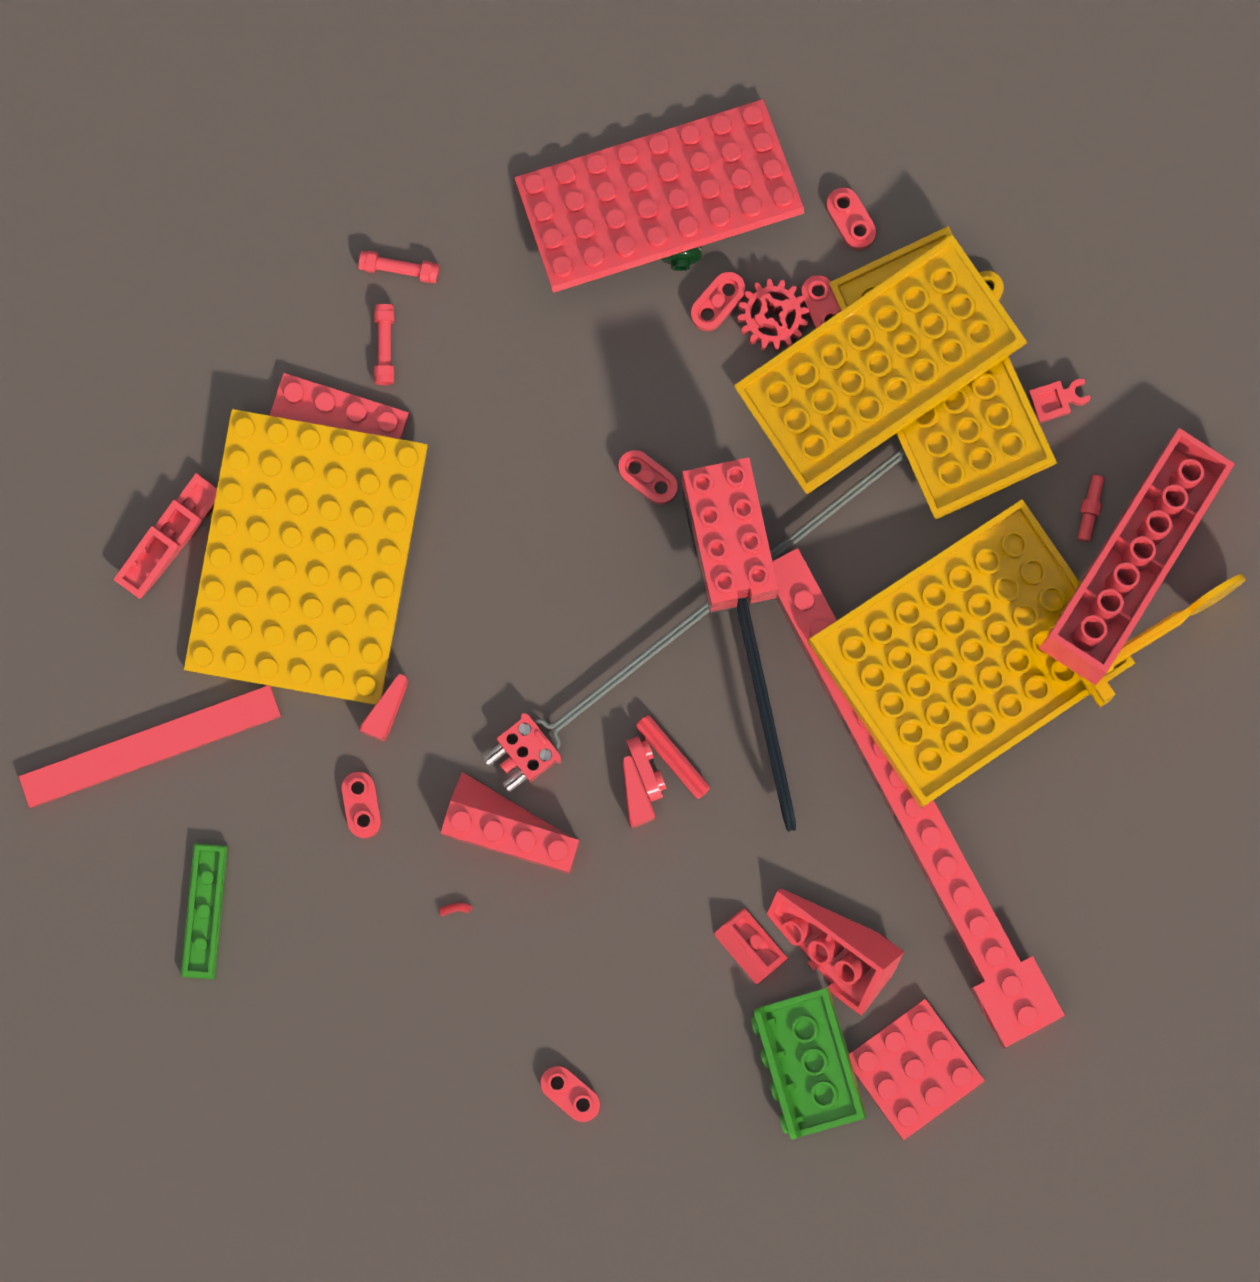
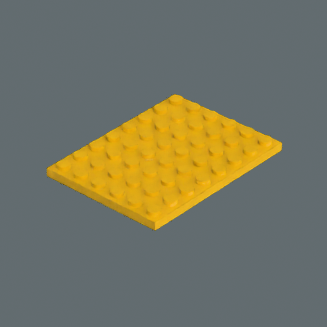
[184,409,428,705]
[807,499,1135,808]

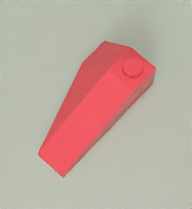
[767,888,904,1015]

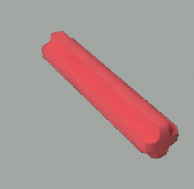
[636,715,710,799]

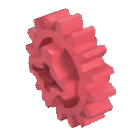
[737,279,809,352]

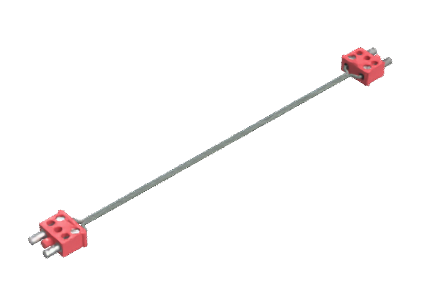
[482,447,906,792]

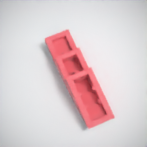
[113,473,217,599]

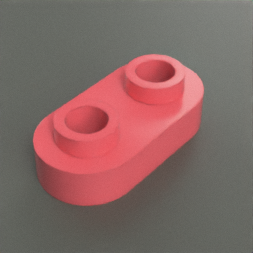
[826,188,876,250]
[691,272,745,331]
[801,275,841,329]
[618,450,678,505]
[626,736,667,802]
[342,772,382,839]
[541,1066,600,1122]

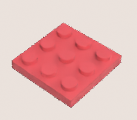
[849,999,985,1141]

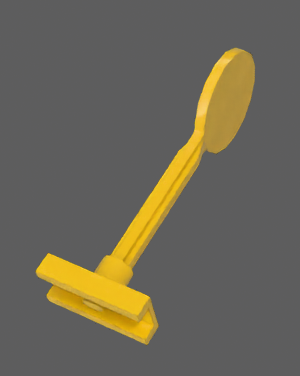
[1076,573,1246,708]

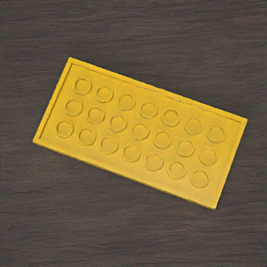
[829,226,1057,519]
[734,235,1027,494]

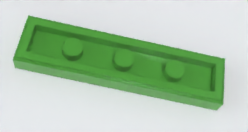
[181,843,228,980]

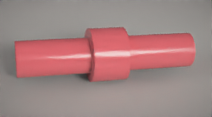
[1077,475,1105,542]

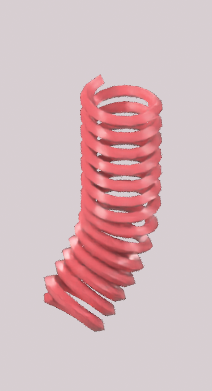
[439,902,472,917]

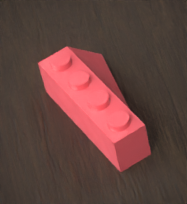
[441,772,580,874]

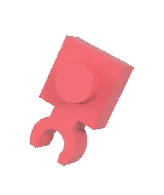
[1028,379,1091,423]

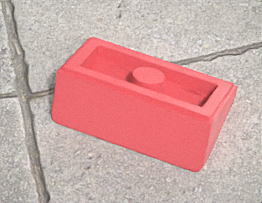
[714,907,788,984]

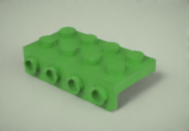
[751,987,868,1139]

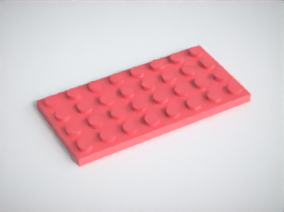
[514,99,804,293]

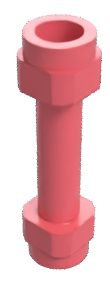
[358,250,440,284]
[374,304,395,385]

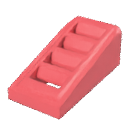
[359,674,409,742]
[623,755,656,829]

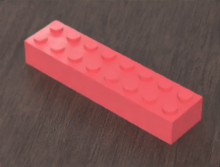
[1039,428,1235,685]

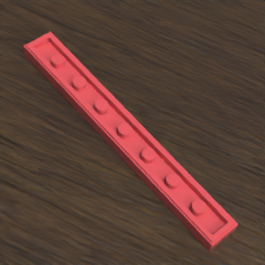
[18,685,282,808]

